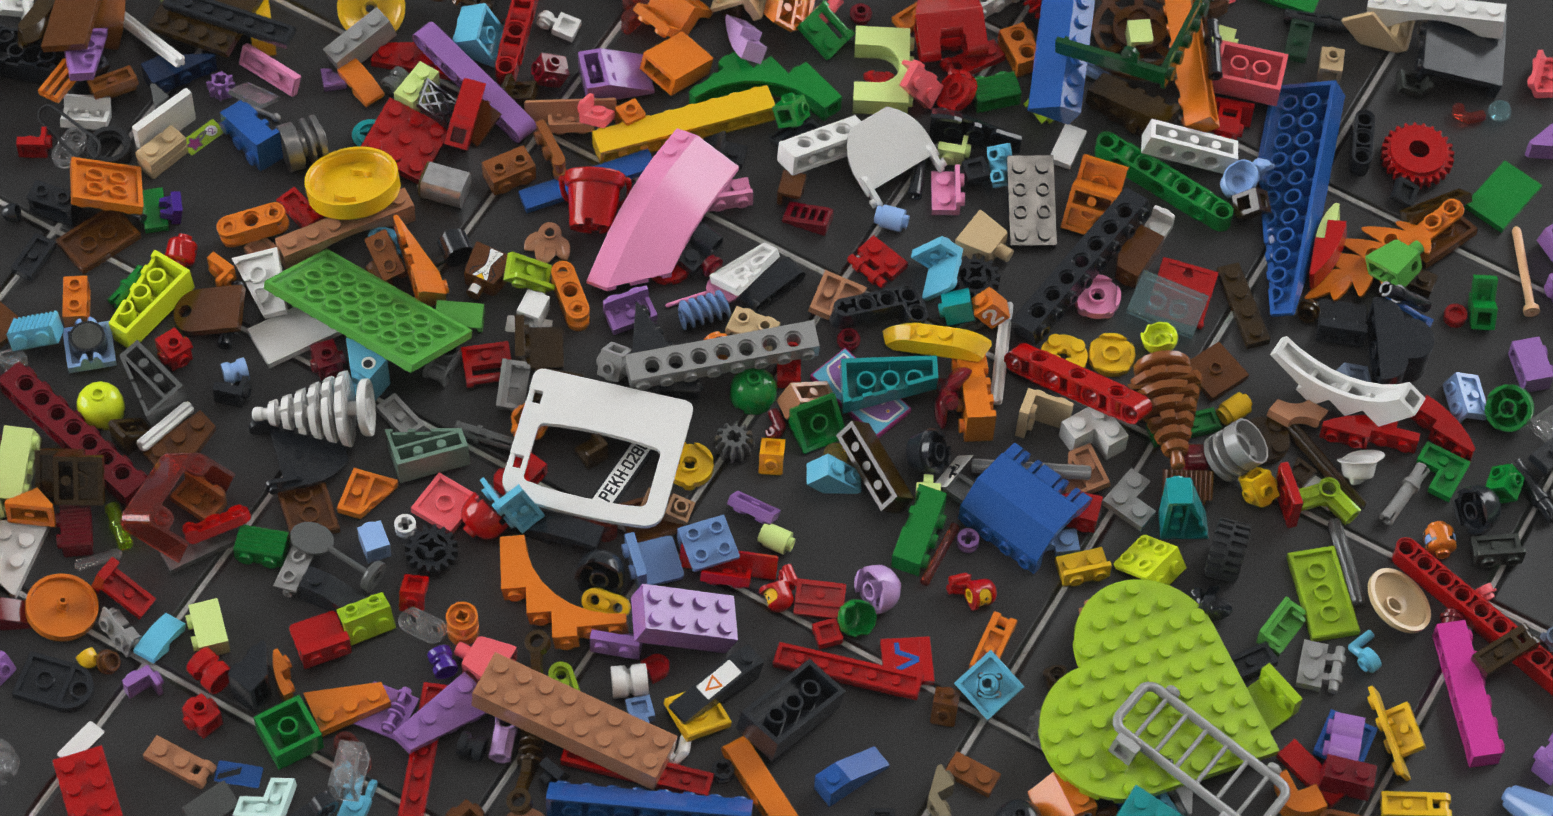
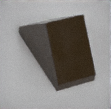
[108,418,151,456]

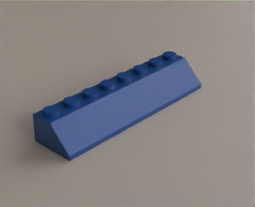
[1027,0,1095,125]
[546,781,753,816]

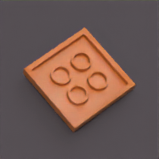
[70,157,143,215]

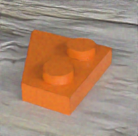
[337,468,398,519]

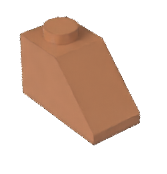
[776,381,833,420]

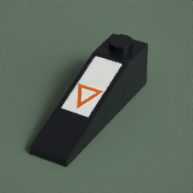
[669,644,764,725]

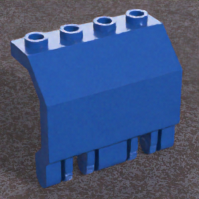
[958,443,1092,574]

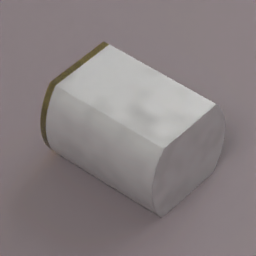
[417,161,472,209]

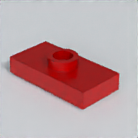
[276,187,324,228]

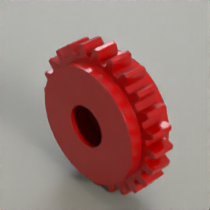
[1380,122,1455,188]

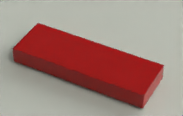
[1276,739,1347,809]

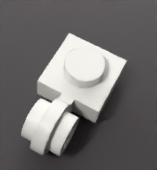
[537,10,582,42]

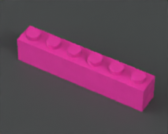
[1432,620,1505,768]

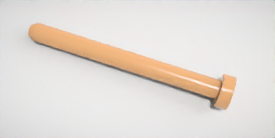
[1512,226,1540,317]

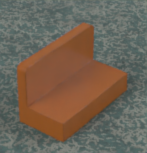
[87,65,139,100]

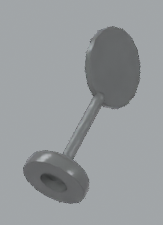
[290,522,387,593]

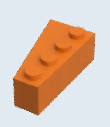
[951,354,997,442]

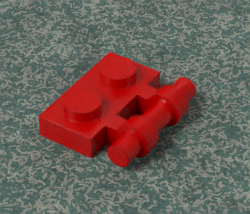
[847,235,908,289]

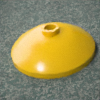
[337,0,405,32]

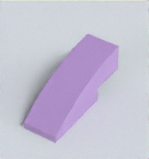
[725,15,767,64]

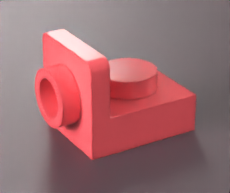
[577,93,615,128]

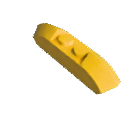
[883,323,992,362]

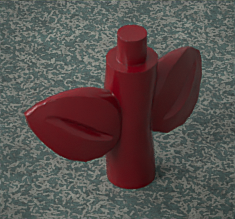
[934,367,972,429]

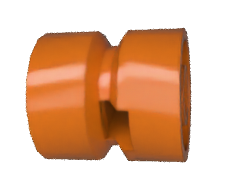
[446,602,479,645]

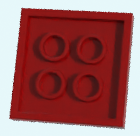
[360,97,448,185]

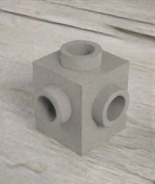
[596,341,633,382]

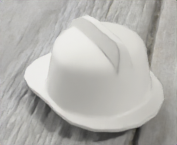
[1337,450,1385,485]

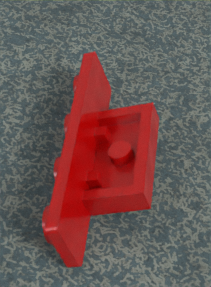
[679,544,778,588]

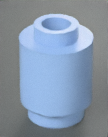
[874,204,910,232]

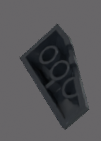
[929,108,1022,153]

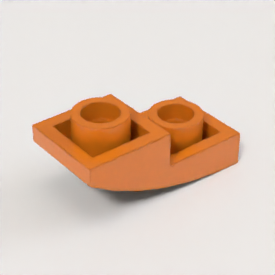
[337,58,385,107]
[272,648,295,702]

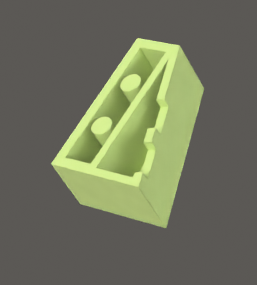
[0,425,42,502]

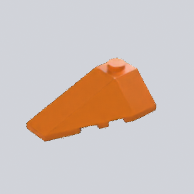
[393,215,449,306]

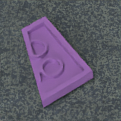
[64,28,108,81]

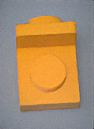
[759,438,785,475]

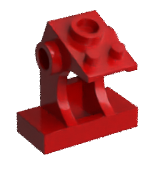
[1210,96,1255,140]

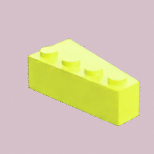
[109,249,195,348]

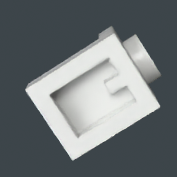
[1144,205,1175,240]

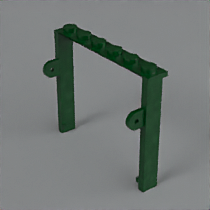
[1055,0,1214,89]

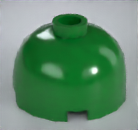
[730,367,777,415]
[1484,384,1534,432]

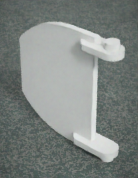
[847,107,947,209]

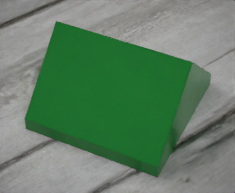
[788,392,845,454]

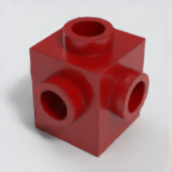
[155,327,193,371]
[182,693,223,739]

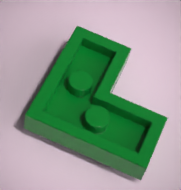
[1416,441,1471,503]

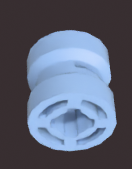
[220,357,250,384]

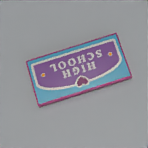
[810,348,911,438]

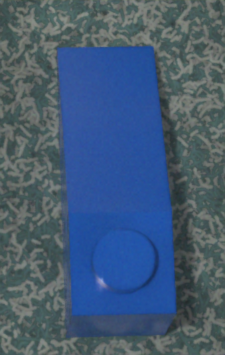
[814,746,890,807]

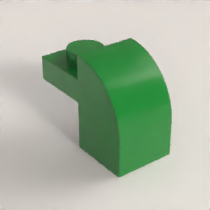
[1468,275,1498,330]

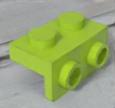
[503,252,555,294]
[337,592,396,645]

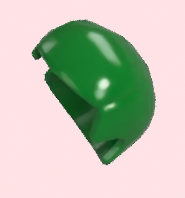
[837,599,877,637]

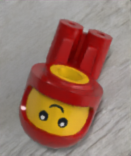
[759,564,798,613]
[946,573,997,611]

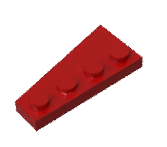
[371,42,452,81]

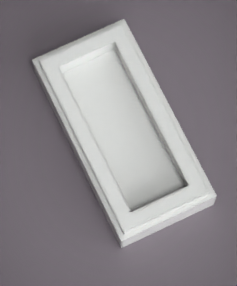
[1051,124,1087,170]

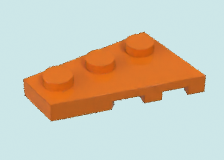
[303,682,391,737]

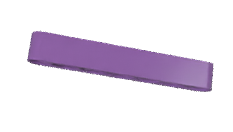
[412,22,536,143]

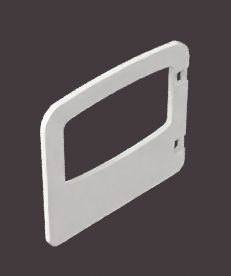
[502,369,693,528]

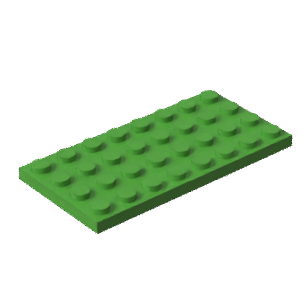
[264,248,473,373]

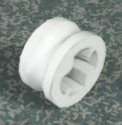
[394,514,417,539]

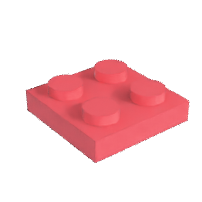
[411,473,479,534]

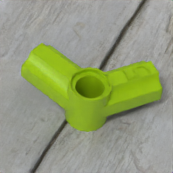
[1299,477,1361,525]

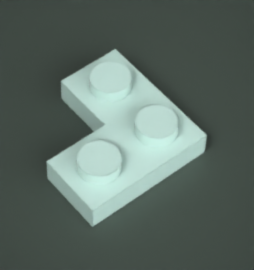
[232,778,297,816]

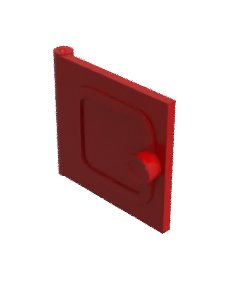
[1145,257,1219,330]

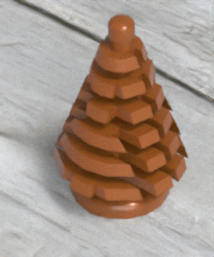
[1127,350,1203,470]

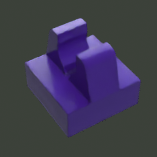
[158,191,183,224]

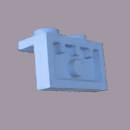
[1442,372,1487,423]

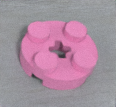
[1075,274,1121,319]

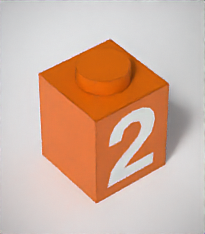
[971,287,1010,329]

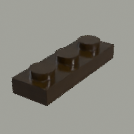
[1400,188,1473,225]

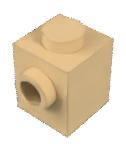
[1317,46,1345,84]

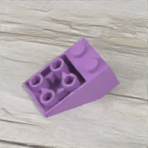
[578,48,655,100]

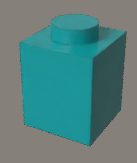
[938,288,975,326]

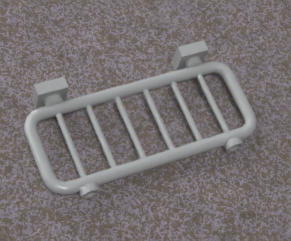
[1108,682,1290,816]

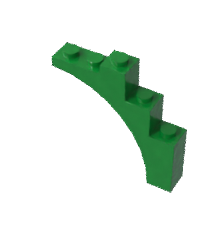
[689,51,842,121]

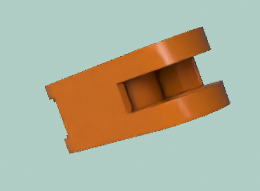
[216,202,289,247]
[551,261,590,331]

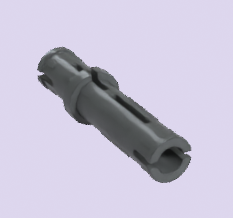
[454,420,514,451]

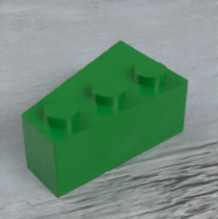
[891,484,947,577]

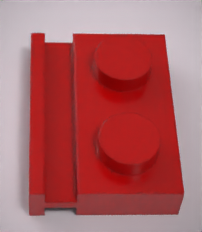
[793,578,847,620]

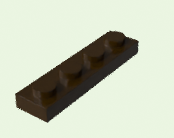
[1216,262,1271,349]

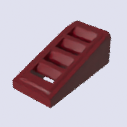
[782,201,834,236]

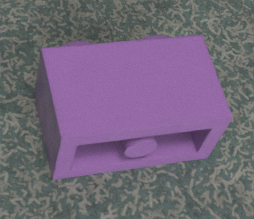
[1508,337,1553,392]

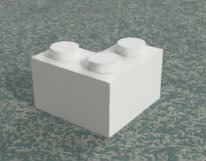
[1059,407,1129,460]

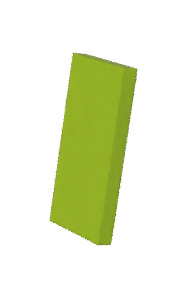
[1286,545,1360,642]

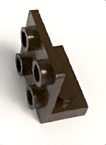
[515,315,564,370]

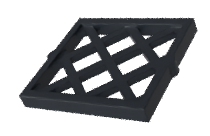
[416,78,457,130]

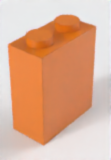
[640,31,714,96]

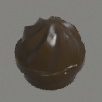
[1297,298,1321,323]

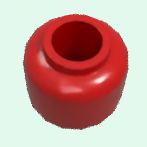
[165,234,198,268]

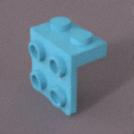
[911,236,963,301]

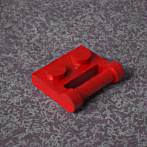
[461,341,511,388]

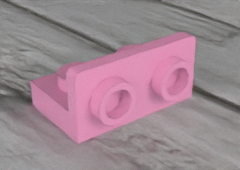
[931,165,965,215]
[707,177,753,212]

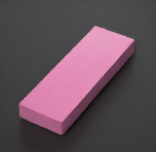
[239,43,301,97]

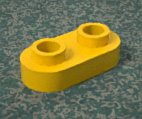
[581,587,631,616]

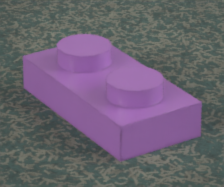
[727,491,781,524]

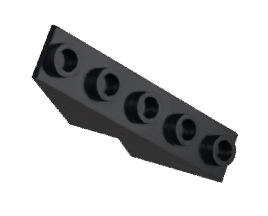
[633,302,704,400]

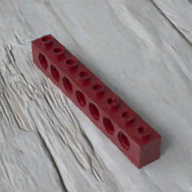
[0,362,150,509]

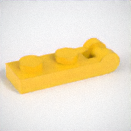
[1380,791,1452,816]

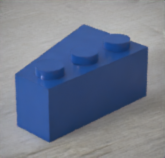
[219,99,283,172]

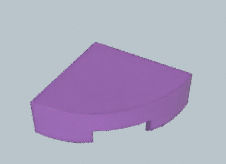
[321,68,347,92]

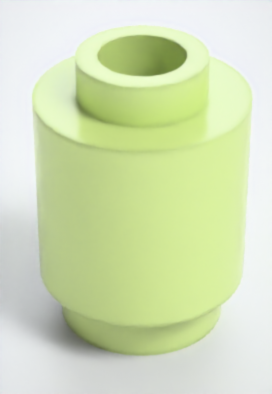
[757,523,796,555]

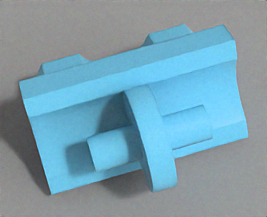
[987,143,1012,188]

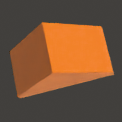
[4,487,56,527]

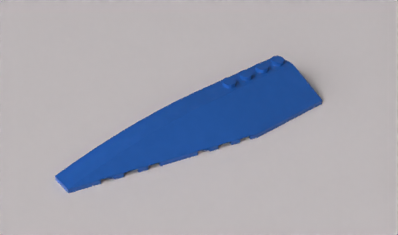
[1258,80,1345,317]

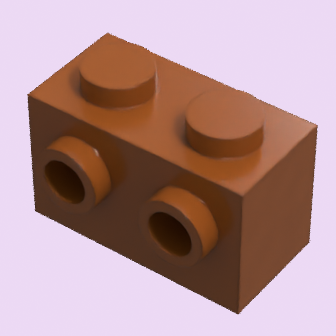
[482,145,536,196]

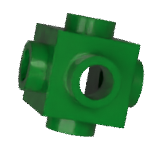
[772,93,810,128]
[1486,464,1525,503]

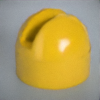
[76,647,97,669]

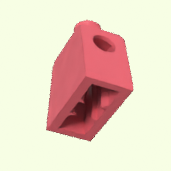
[454,636,517,684]

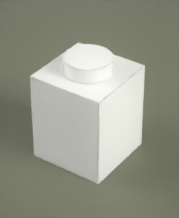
[517,289,550,327]

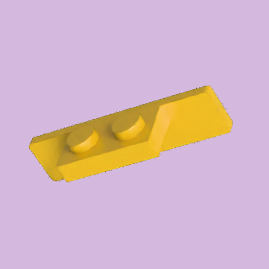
[1367,685,1426,781]

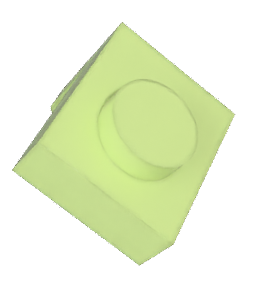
[937,135,972,166]

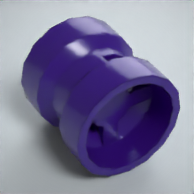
[427,645,458,679]

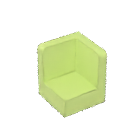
[1125,19,1154,48]

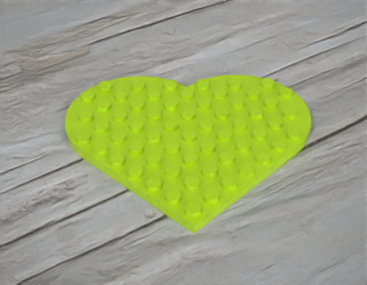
[1038,579,1280,803]

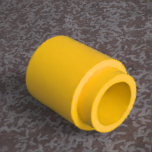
[1216,392,1253,425]

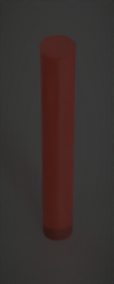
[920,523,960,586]

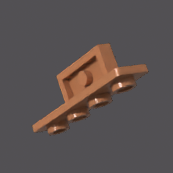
[524,98,617,135]

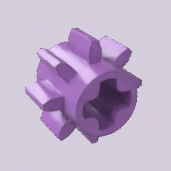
[206,71,236,101]

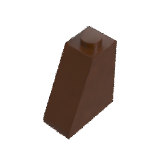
[1115,217,1165,289]

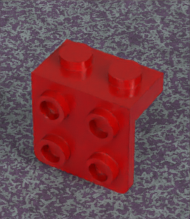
[289,611,352,669]

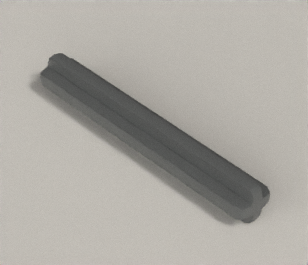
[1328,518,1365,607]

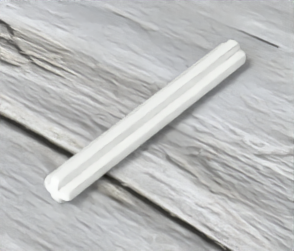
[123,11,185,67]
[991,302,1014,406]

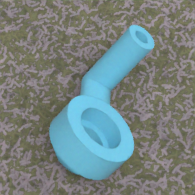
[1348,630,1382,673]

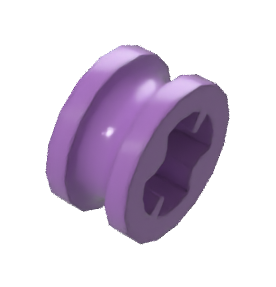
[957,528,979,553]

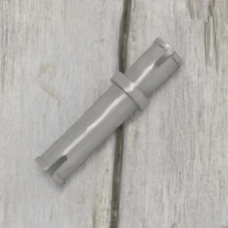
[1379,462,1430,525]

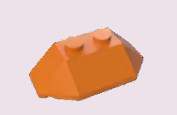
[763,0,815,32]

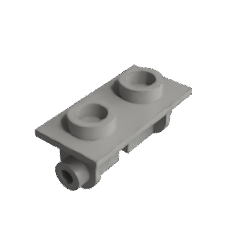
[273,546,313,597]
[98,607,142,658]

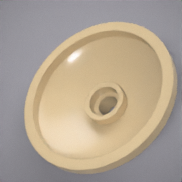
[1368,568,1431,633]

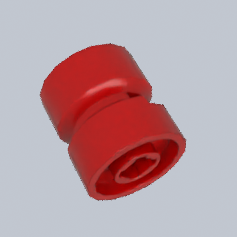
[186,647,231,695]

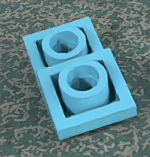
[134,613,186,664]

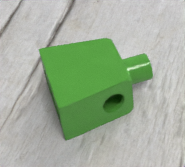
[1365,240,1424,287]

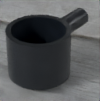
[431,229,473,268]

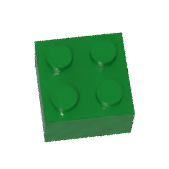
[254,695,324,770]

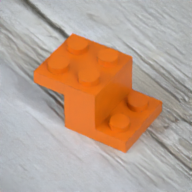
[633,0,714,38]
[1060,154,1129,235]

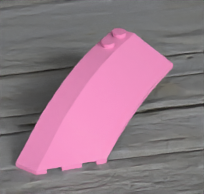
[587,128,739,291]

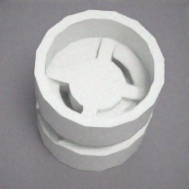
[611,663,649,699]

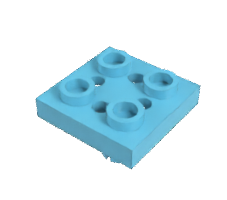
[954,650,1025,721]

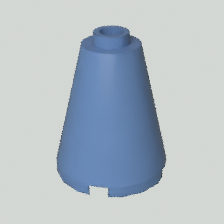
[1501,785,1553,816]

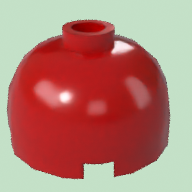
[461,492,509,540]

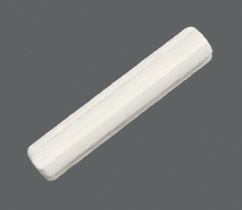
[136,402,194,451]

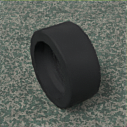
[87,126,133,165]

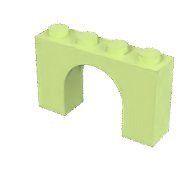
[852,26,915,114]

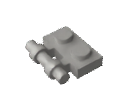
[1295,639,1346,694]

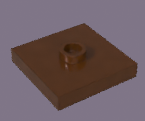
[1190,342,1249,402]

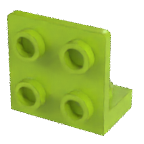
[1247,663,1303,732]

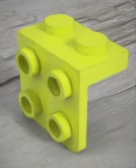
[1114,535,1187,585]

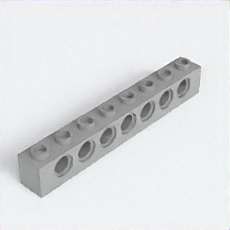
[625,320,820,391]

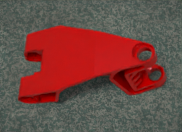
[914,0,988,63]

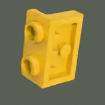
[1054,547,1112,587]

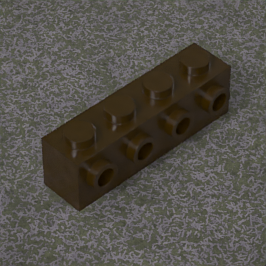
[836,421,914,513]

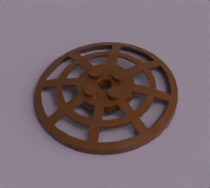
[1091,0,1208,81]

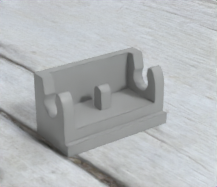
[496,358,531,411]

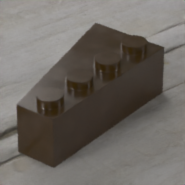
[1085,72,1181,138]

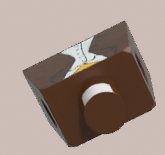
[464,241,508,300]

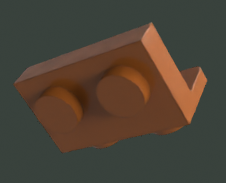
[170,469,227,521]

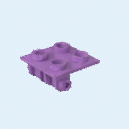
[353,681,419,740]

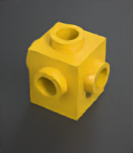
[1238,467,1280,507]

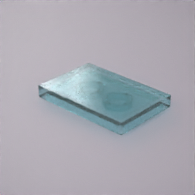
[1126,270,1209,339]

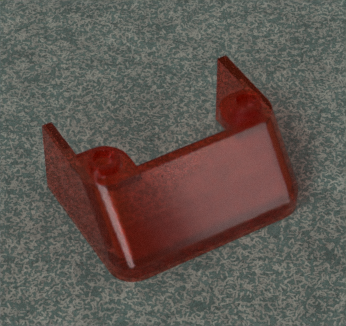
[120,453,236,563]

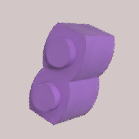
[1322,712,1365,761]

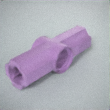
[489,717,518,764]

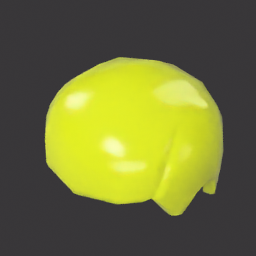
[1140,322,1178,353]

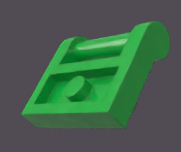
[796,0,855,61]

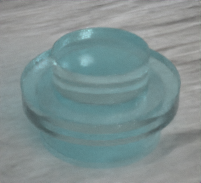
[1488,100,1511,122]

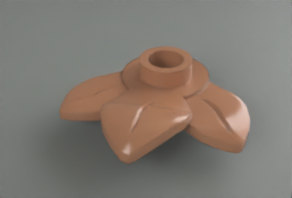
[524,222,570,264]

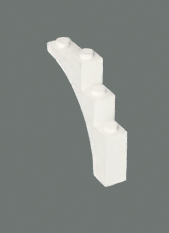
[1270,336,1426,427]

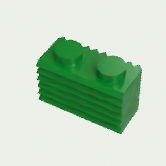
[972,71,1022,114]
[233,525,290,568]

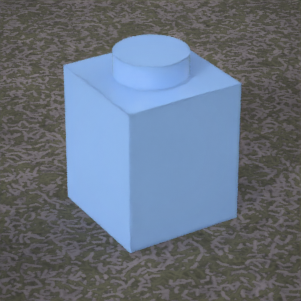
[357,520,391,564]

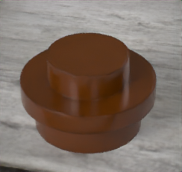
[96,649,120,675]

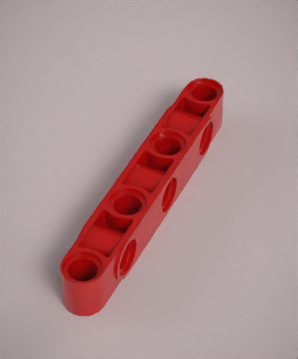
[495,0,539,85]
[1004,343,1152,424]

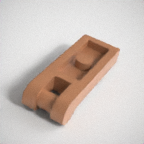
[143,735,217,789]

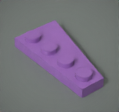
[392,672,488,754]

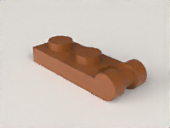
[533,119,566,180]

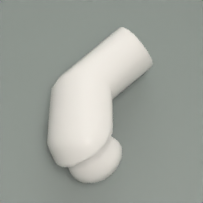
[669,735,692,765]

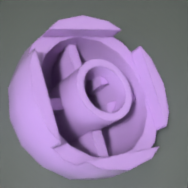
[854,565,901,614]

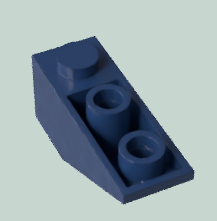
[141,54,217,93]

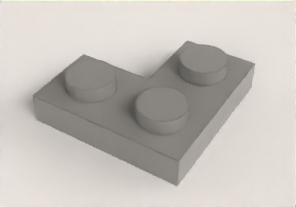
[1102,468,1156,532]

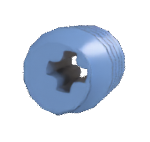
[678,290,731,330]

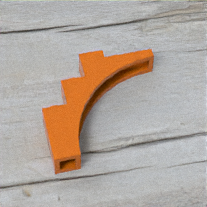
[500,535,629,650]

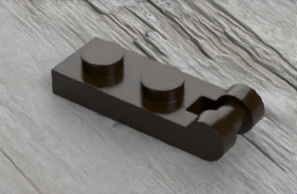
[1471,623,1541,678]

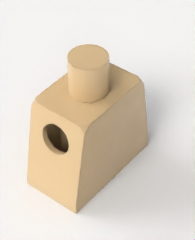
[955,210,1014,262]

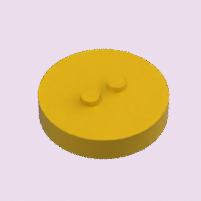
[305,147,401,220]

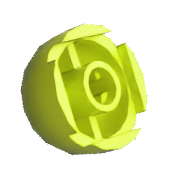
[76,381,125,430]

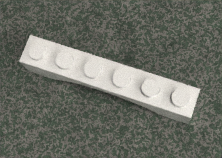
[1367,0,1507,39]

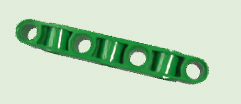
[1095,131,1233,232]

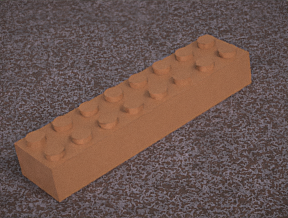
[471,652,678,790]

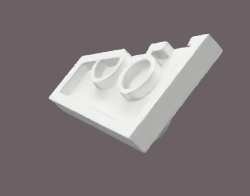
[709,243,780,296]
[232,247,288,319]

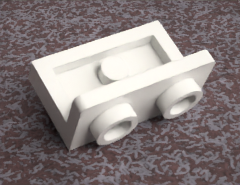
[60,94,112,131]

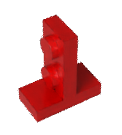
[91,556,156,620]

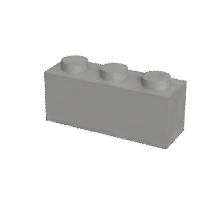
[323,7,397,69]

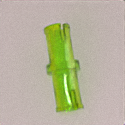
[104,502,134,550]

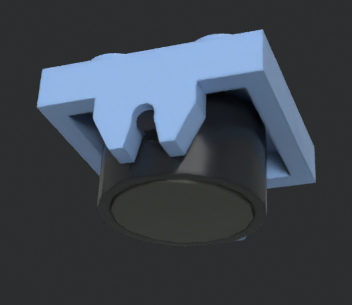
[63,317,117,373]

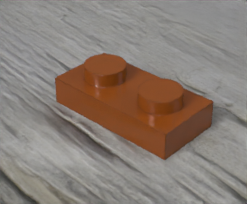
[946,751,1001,798]

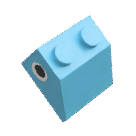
[346,338,390,401]

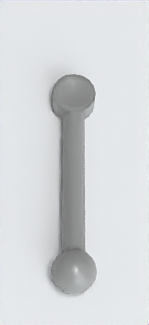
[237,99,281,122]

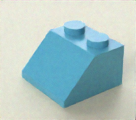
[452,3,504,67]

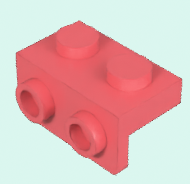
[1527,50,1553,98]
[899,59,943,109]

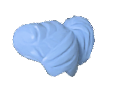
[1220,158,1275,198]

